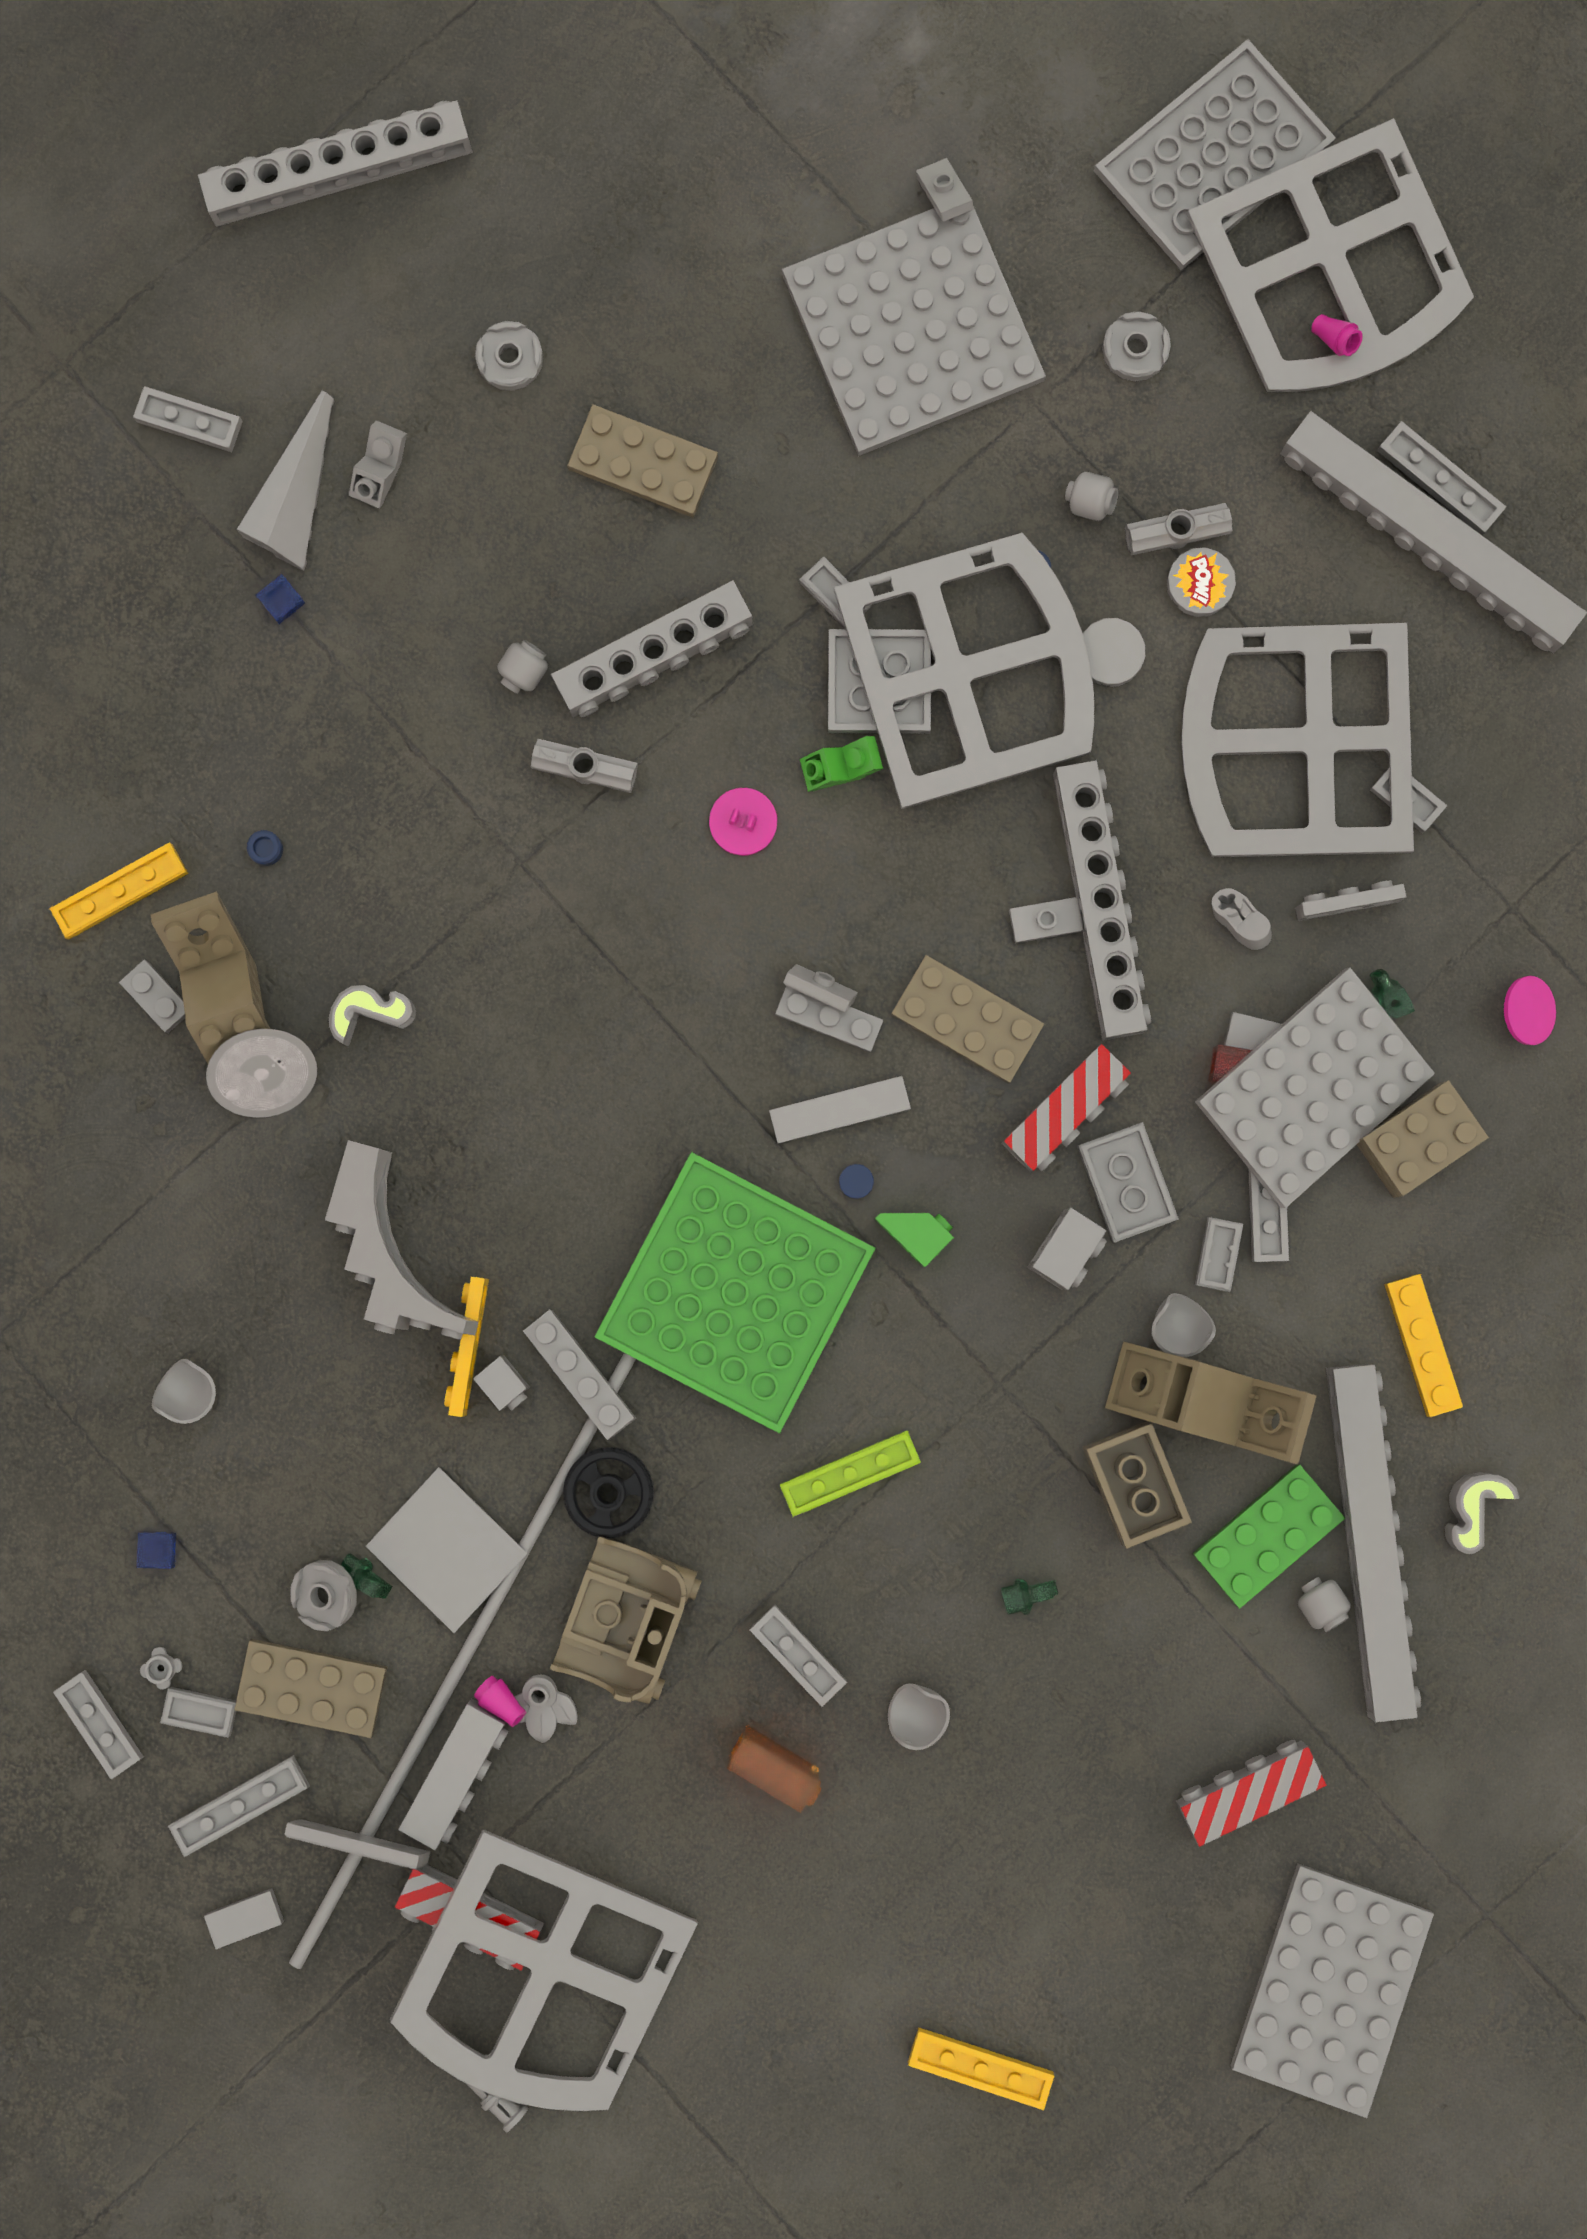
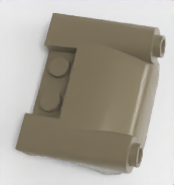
[550,1536,702,1704]

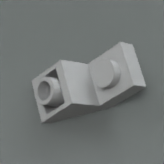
[349,420,407,508]

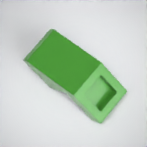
[800,736,883,792]

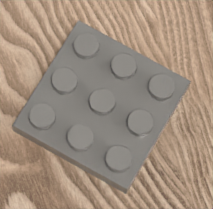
[828,629,931,734]

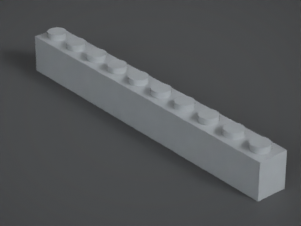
[1280,411,1587,653]
[1326,1364,1421,1722]

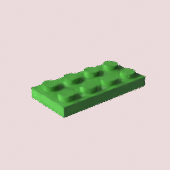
[1192,1464,1345,1609]

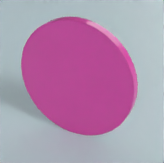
[709,788,777,856]
[1504,976,1556,1045]

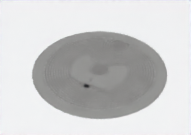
[206,1029,317,1118]

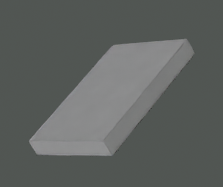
[1077,1122,1179,1243]

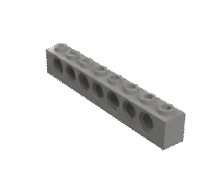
[198,100,473,227]
[1053,760,1151,1041]

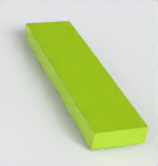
[780,1430,921,1517]

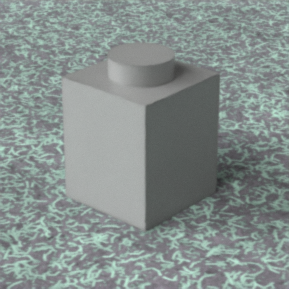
[473,1355,530,1411]

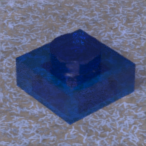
[256,574,306,624]
[136,1531,176,1569]

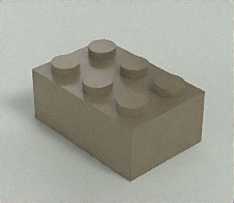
[1356,1080,1489,1198]
[1082,1421,1192,1549]

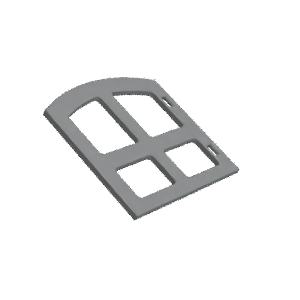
[1186,118,1474,392]
[834,533,1094,809]
[1181,623,1414,857]
[390,1829,698,2111]

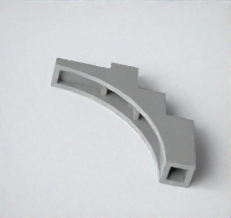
[325,1140,479,1340]

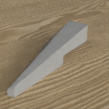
[237,391,334,571]

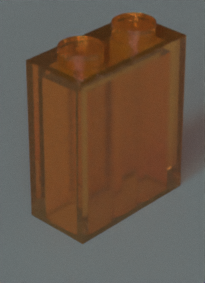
[727,1725,821,1813]

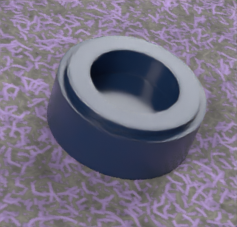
[247,830,283,866]
[839,1164,874,1199]

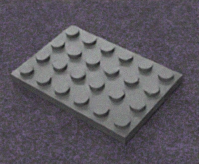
[1094,39,1336,271]
[1195,968,1435,1208]
[1230,1863,1434,2118]

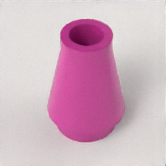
[1311,314,1363,356]
[474,1676,527,1727]

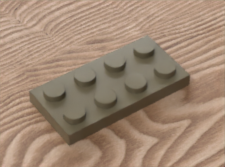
[567,404,718,518]
[891,955,1044,1084]
[234,1639,388,1738]

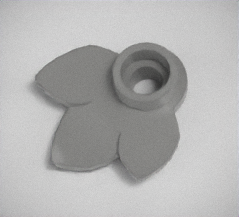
[514,1675,578,1743]

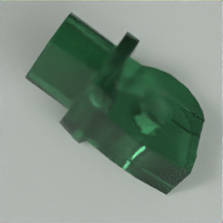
[1369,969,1415,1018]
[340,1553,392,1599]
[1001,1578,1059,1615]

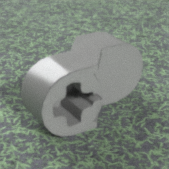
[1212,888,1272,950]

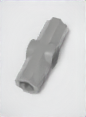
[1125,503,1232,555]
[531,739,638,793]

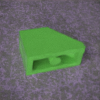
[874,1213,954,1268]

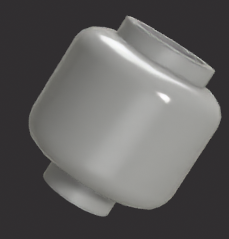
[1065,472,1118,521]
[497,640,548,694]
[1298,1577,1351,1632]

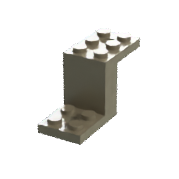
[151,891,270,1063]
[1105,1341,1317,1464]

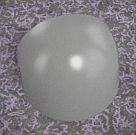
[1152,1293,1216,1357]
[152,1359,216,1424]
[888,1683,950,1750]

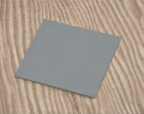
[366,1467,528,1633]

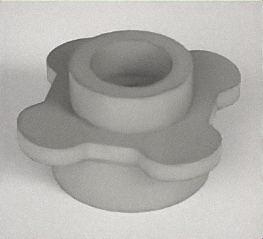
[140,1647,182,1689]

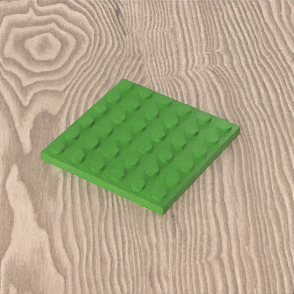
[595,1152,875,1434]

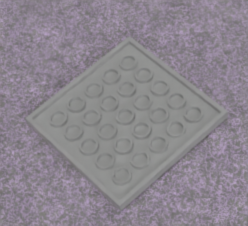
[782,206,1046,456]

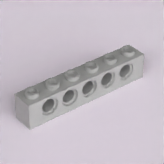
[551,580,753,718]

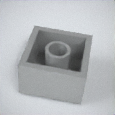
[1027,1208,1107,1290]

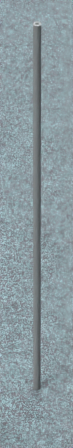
[289,1353,636,1969]

